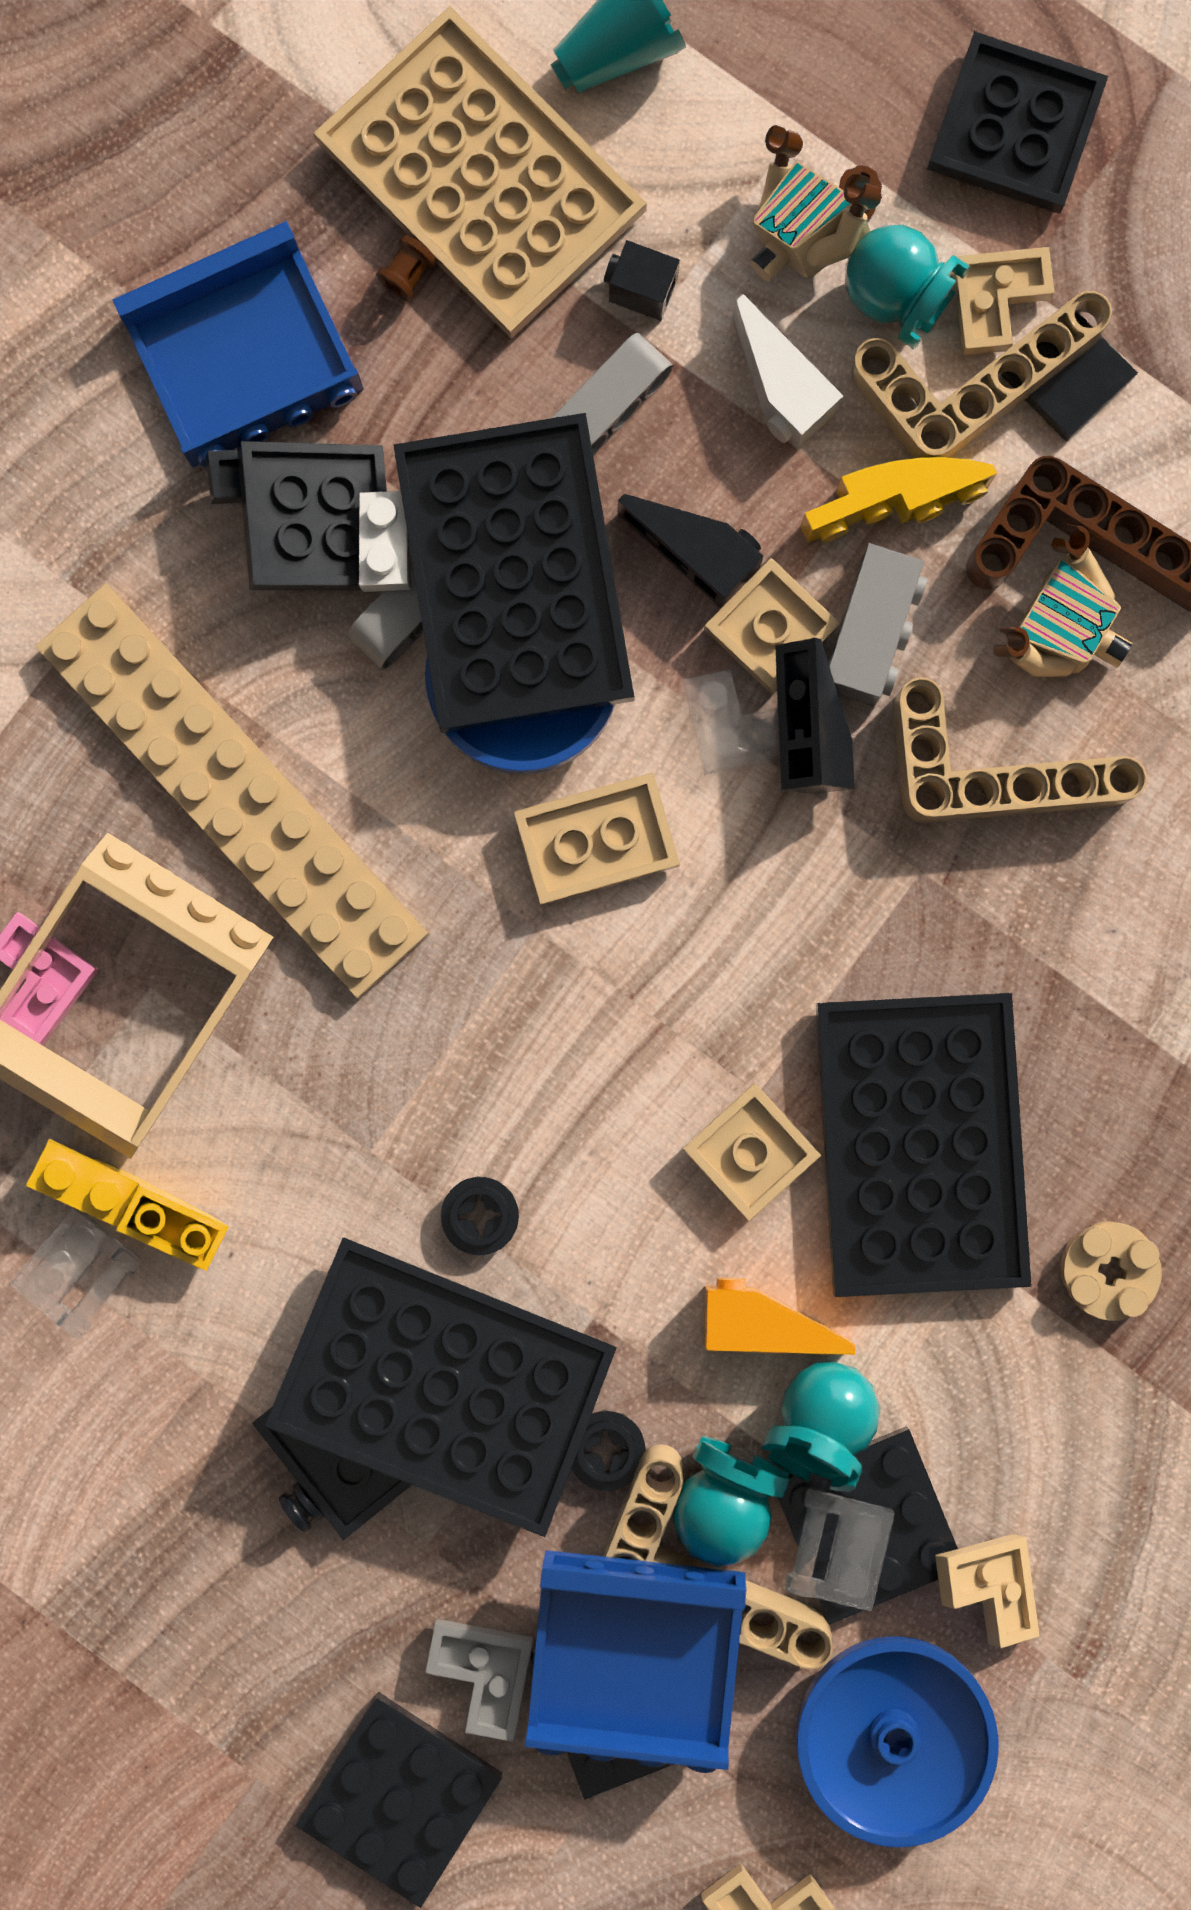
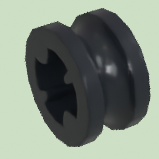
[279,1482,324,1532]

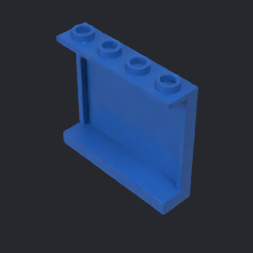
[112,221,364,468]
[525,1550,746,1773]

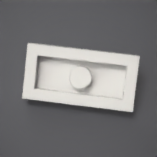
[359,491,411,592]

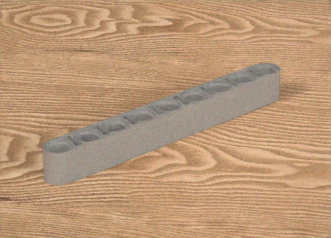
[346,333,674,670]

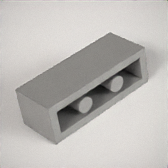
[828,543,928,706]

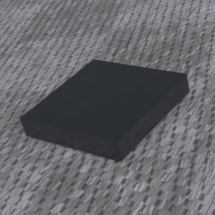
[1001,313,1138,442]

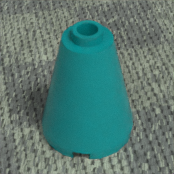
[550,0,686,93]

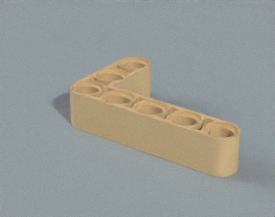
[852,291,1112,458]
[893,677,1147,823]
[603,1444,833,1670]

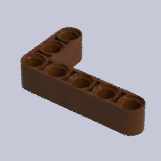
[966,456,1191,612]

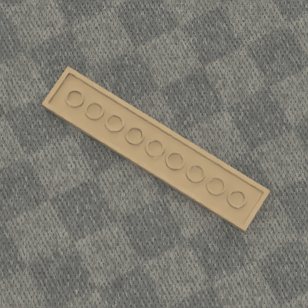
[35,583,430,999]

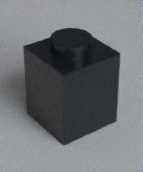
[604,240,680,321]

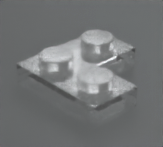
[683,669,780,775]

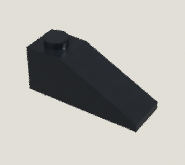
[617,494,764,609]
[775,638,855,794]

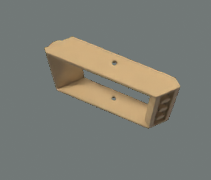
[0,833,274,1158]

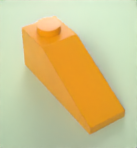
[704,1277,856,1355]

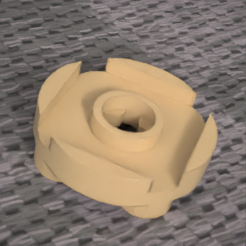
[1060,1221,1162,1321]

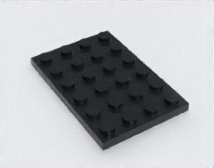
[393,413,635,733]
[816,993,1032,1297]
[265,1237,617,1537]

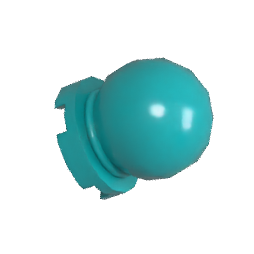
[845,224,970,349]
[762,1361,881,1492]
[674,1436,790,1567]

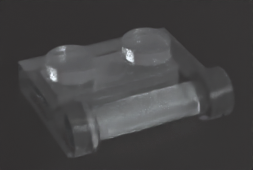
[9,1208,143,1339]
[784,1489,895,1612]

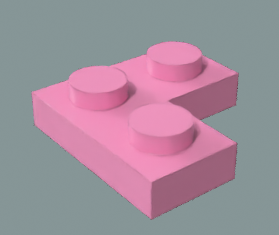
[0,912,99,1046]

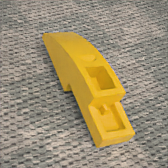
[800,457,997,543]
[26,1139,229,1271]

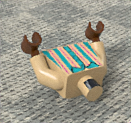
[750,125,882,282]
[993,524,1132,677]

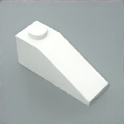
[733,294,843,450]

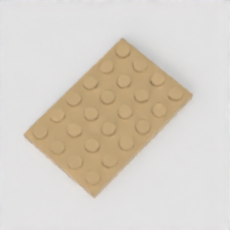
[313,6,647,339]

